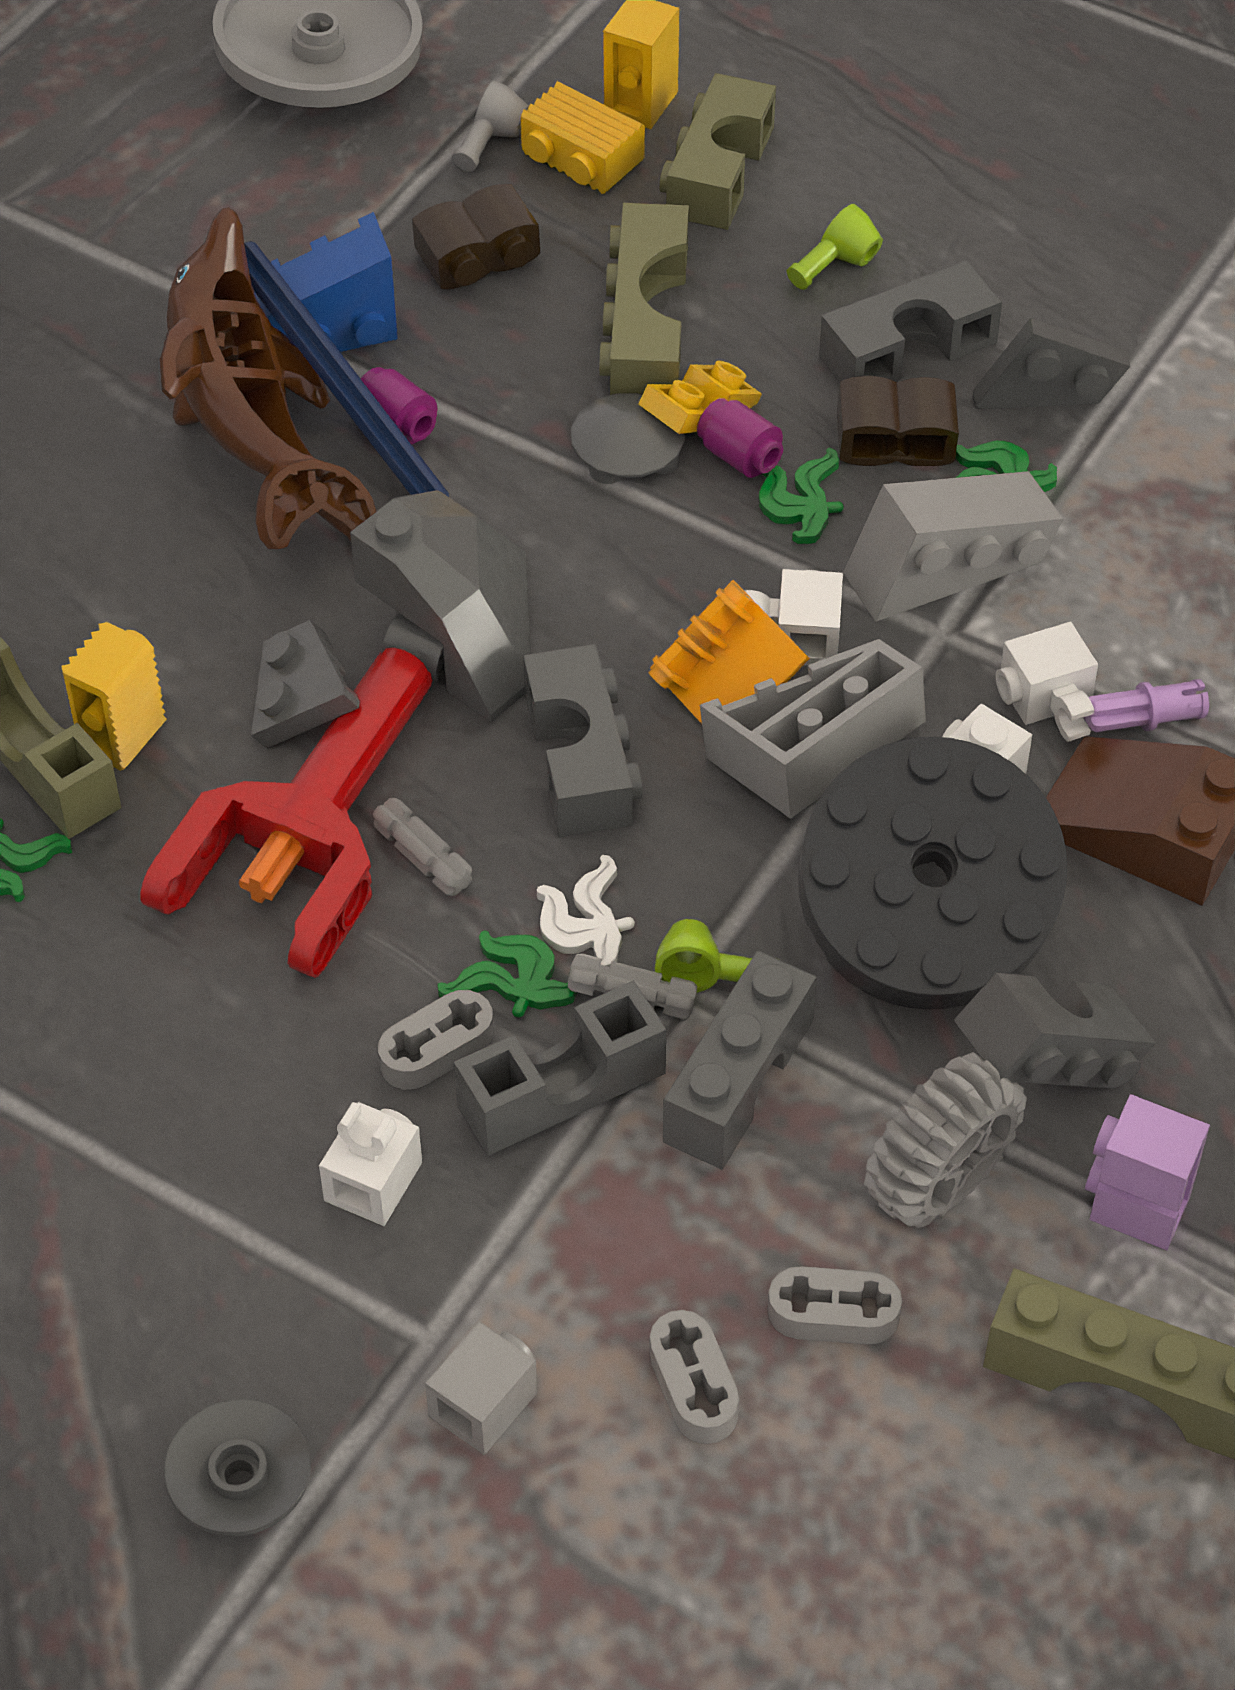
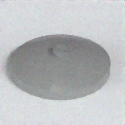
[212,0,423,108]

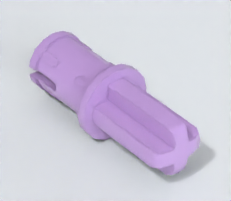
[1084,679,1209,732]

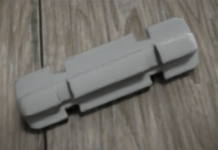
[373,798,473,896]
[568,953,697,1019]

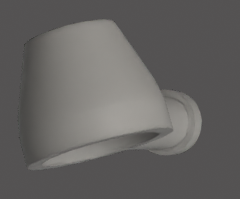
[452,80,529,172]

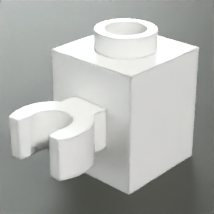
[744,569,843,666]
[996,621,1098,742]
[319,1102,422,1226]

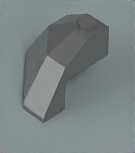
[350,490,531,723]

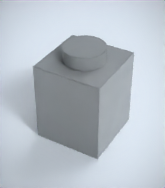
[425,1321,537,1455]

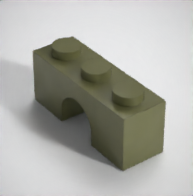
[659,73,776,230]

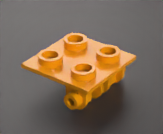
[648,580,810,724]

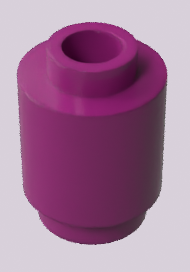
[360,367,438,445]
[697,398,783,478]

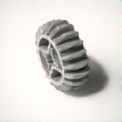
[864,1052,1027,1228]

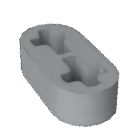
[378,990,494,1090]
[767,1266,902,1344]
[649,1310,739,1444]

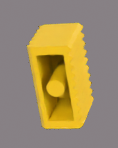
[521,81,645,195]
[61,622,167,771]

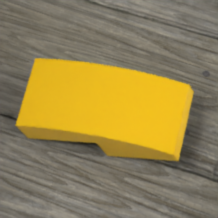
[638,361,762,434]

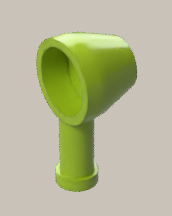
[786,204,883,290]
[655,919,779,993]

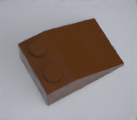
[1046,736,1235,906]

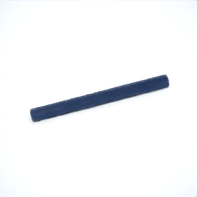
[244,241,449,497]

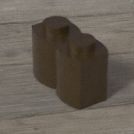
[412,184,541,289]
[837,376,959,466]

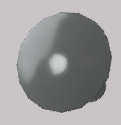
[571,393,685,484]

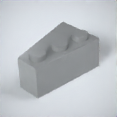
[843,471,1063,622]
[700,639,926,819]

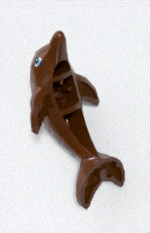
[160,207,377,549]

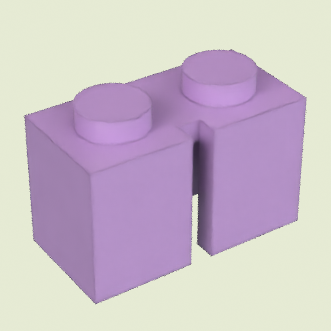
[1085,1094,1210,1250]

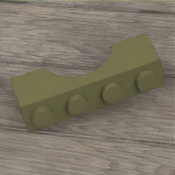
[599,203,689,395]
[0,637,122,839]
[983,1268,1235,1460]

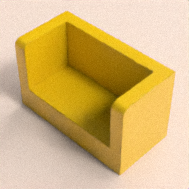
[603,0,679,129]

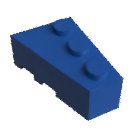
[254,212,398,352]

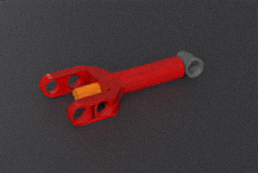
[140,612,445,978]

